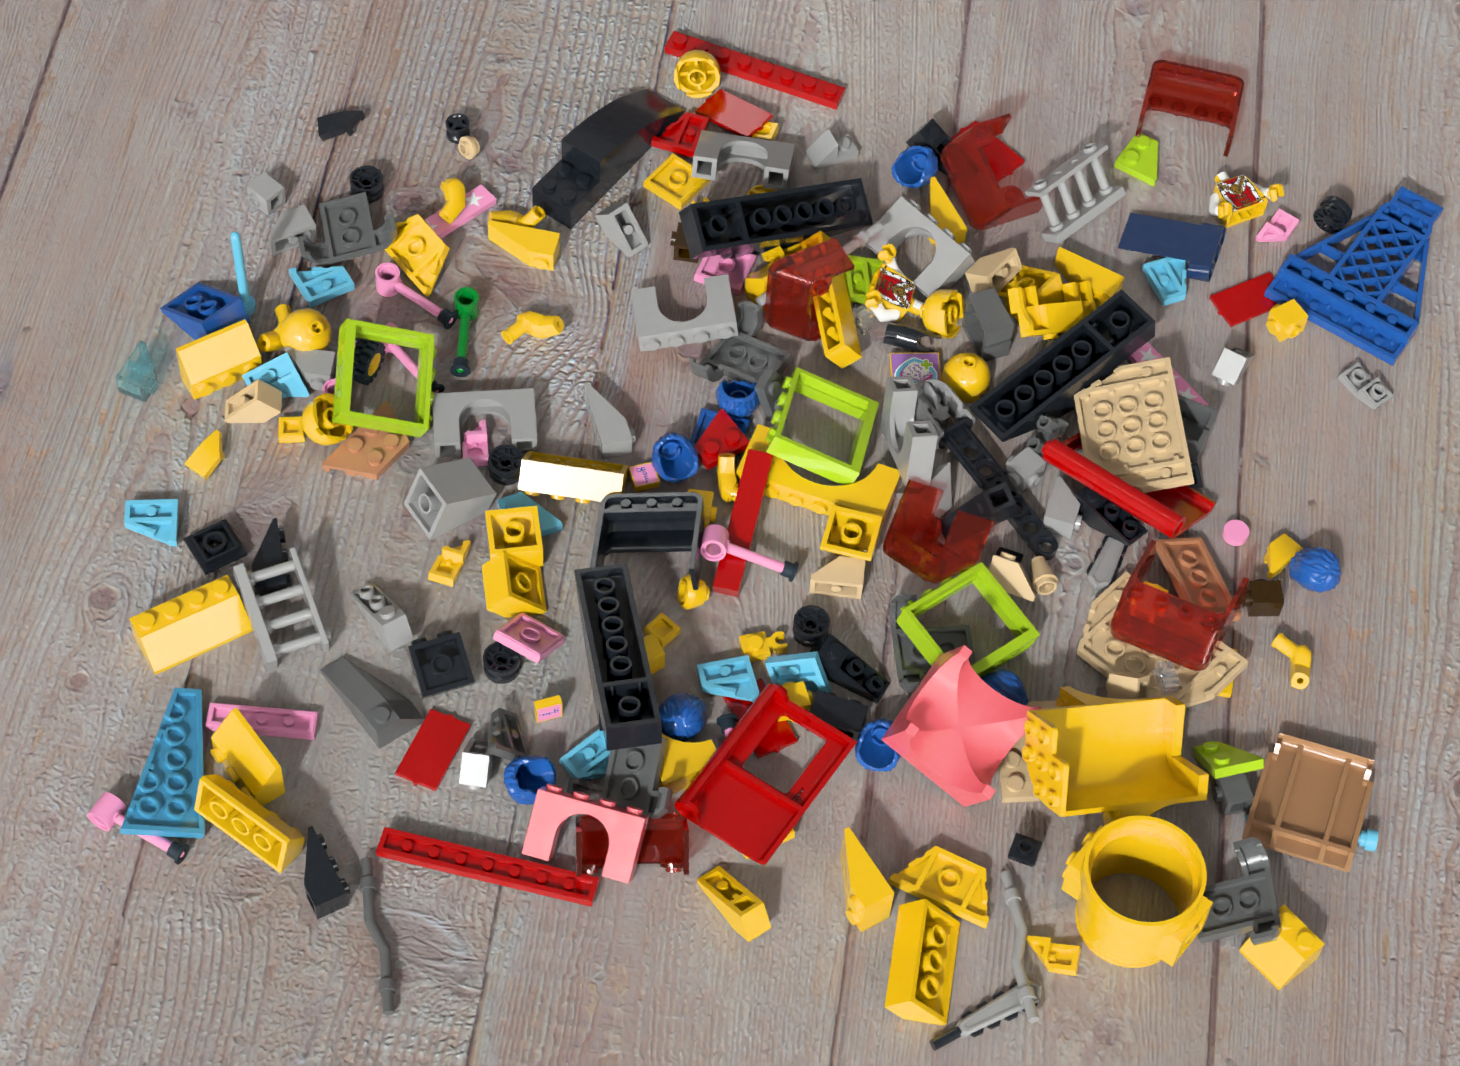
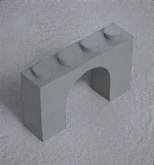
[691,130,795,190]
[866,196,975,298]
[631,274,738,352]
[880,376,938,487]
[433,388,538,458]

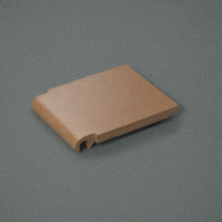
[1241,732,1375,873]

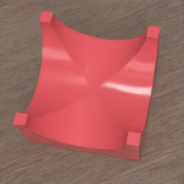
[881,645,1042,807]

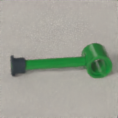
[450,287,479,377]

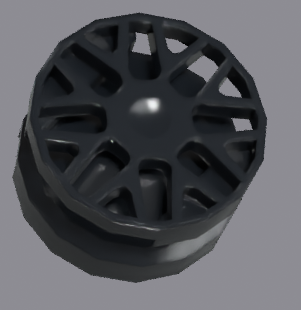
[1313,196,1352,234]

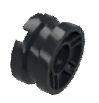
[350,165,384,203]
[488,444,523,485]
[792,605,830,648]
[483,642,521,684]

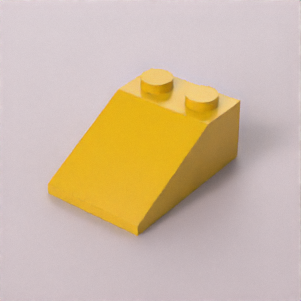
[997,265,1064,321]
[840,827,894,932]

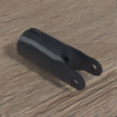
[883,322,942,353]

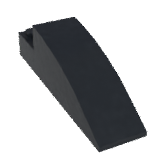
[532,89,685,229]
[679,178,873,260]
[969,289,1155,442]
[574,563,662,751]

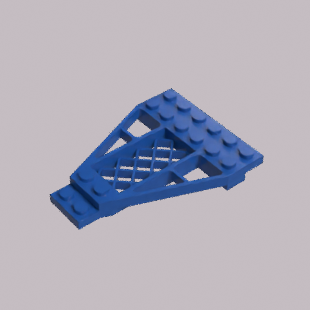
[1264,186,1444,366]

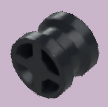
[446,113,470,144]

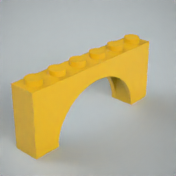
[736,424,901,532]
[643,633,717,794]

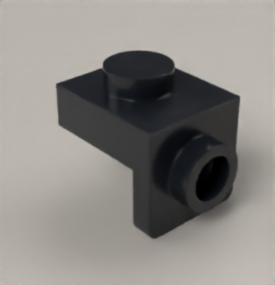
[1008,833,1042,867]

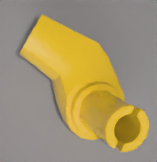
[439,178,466,224]
[488,205,546,228]
[257,304,292,352]
[501,311,564,344]
[717,453,739,502]
[1271,633,1312,689]

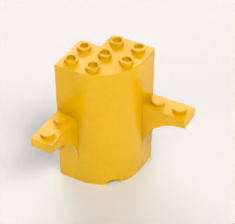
[1022,686,1209,826]

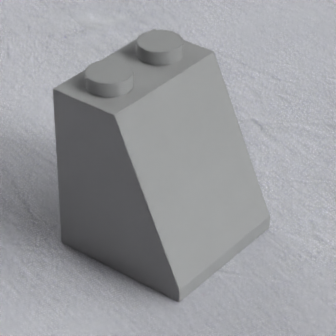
[403,457,496,540]

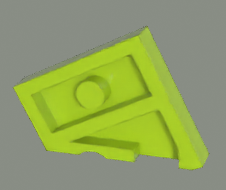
[1114,131,1158,187]
[841,255,884,304]
[1193,741,1264,779]

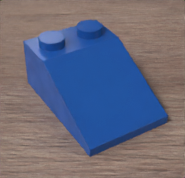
[160,282,251,340]

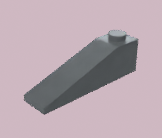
[321,657,425,749]

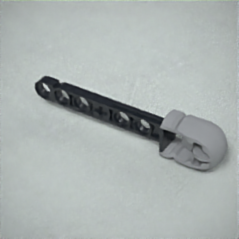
[914,379,1058,560]

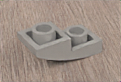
[1337,362,1393,410]

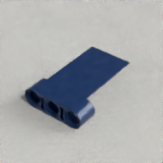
[1118,213,1226,282]

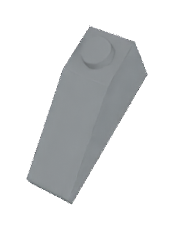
[584,383,636,459]

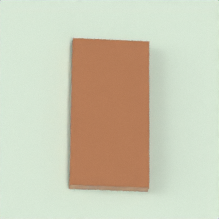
[1154,537,1241,624]

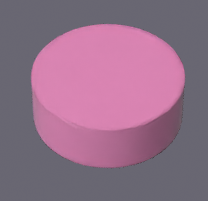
[1222,520,1249,546]

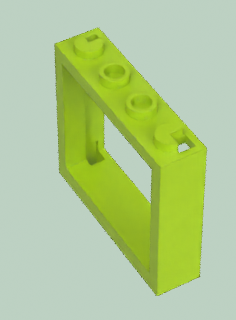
[332,318,437,438]
[765,367,879,485]
[896,562,1040,678]

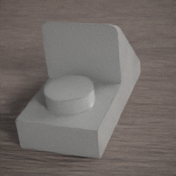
[805,129,859,170]

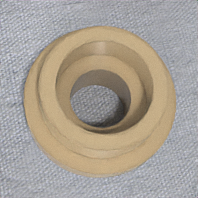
[458,136,480,160]

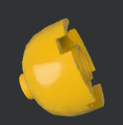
[674,50,721,98]
[920,289,964,339]
[279,308,332,351]
[941,352,991,403]
[301,393,353,446]

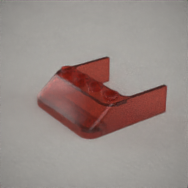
[1135,60,1244,157]
[1110,540,1249,671]

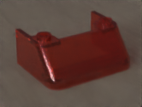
[941,113,1043,230]
[764,238,855,341]
[883,479,994,584]
[575,813,689,876]

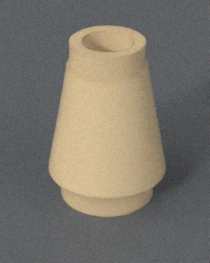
[1030,556,1058,595]

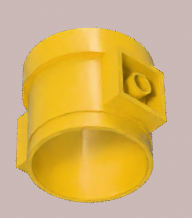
[1061,815,1213,968]

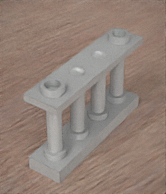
[1025,142,1126,243]
[233,547,332,671]

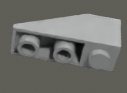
[351,582,414,651]

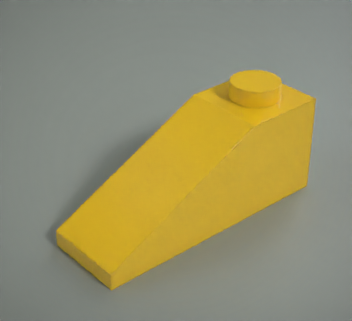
[928,176,967,246]
[488,220,560,271]
[1054,247,1125,307]
[696,866,771,942]

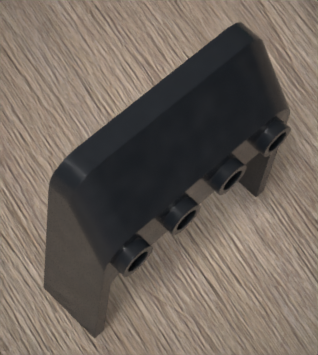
[590,492,704,590]

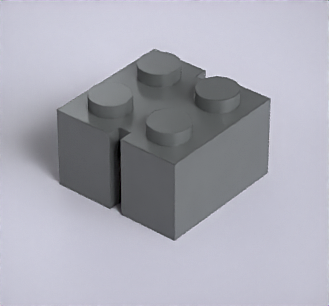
[962,288,1016,362]
[1177,394,1219,464]

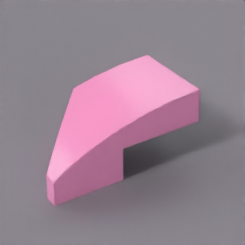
[1256,209,1300,242]
[462,420,489,467]

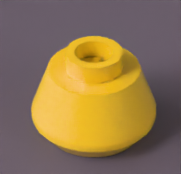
[677,574,710,610]

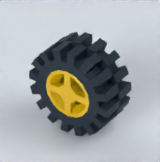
[352,338,386,385]

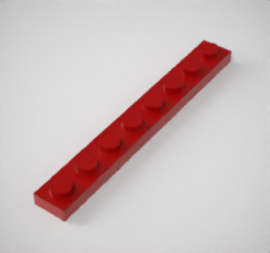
[664,31,846,110]
[376,827,599,907]

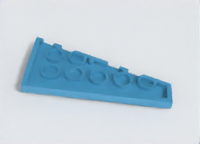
[119,687,205,839]

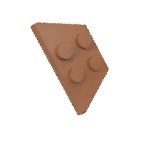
[322,401,410,480]

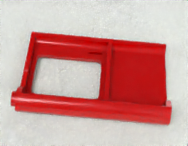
[1041,432,1216,539]
[675,683,857,865]

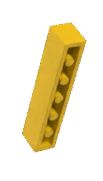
[801,231,862,369]

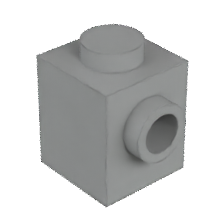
[246,172,286,216]
[1005,447,1046,493]

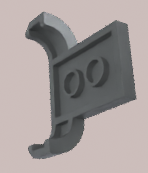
[298,192,398,265]
[689,301,793,384]
[890,594,976,693]
[567,737,673,819]
[1198,837,1282,946]

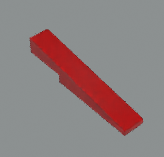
[713,449,774,597]

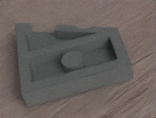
[755,369,785,422]
[488,708,529,761]

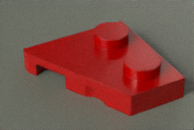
[651,112,709,158]
[695,408,750,470]

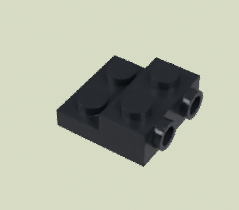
[407,630,475,699]

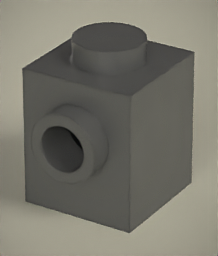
[1211,773,1254,816]

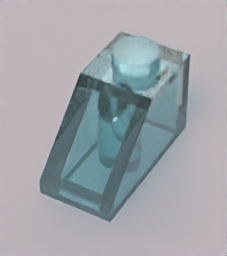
[116,340,159,402]

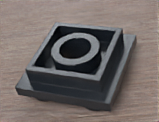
[183,519,248,575]

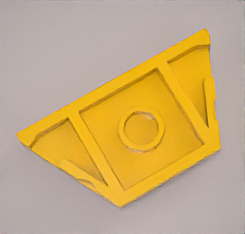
[385,214,450,297]
[888,846,989,929]

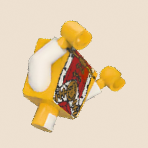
[1209,172,1285,228]
[862,244,924,322]

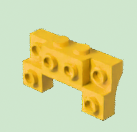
[1008,281,1097,340]

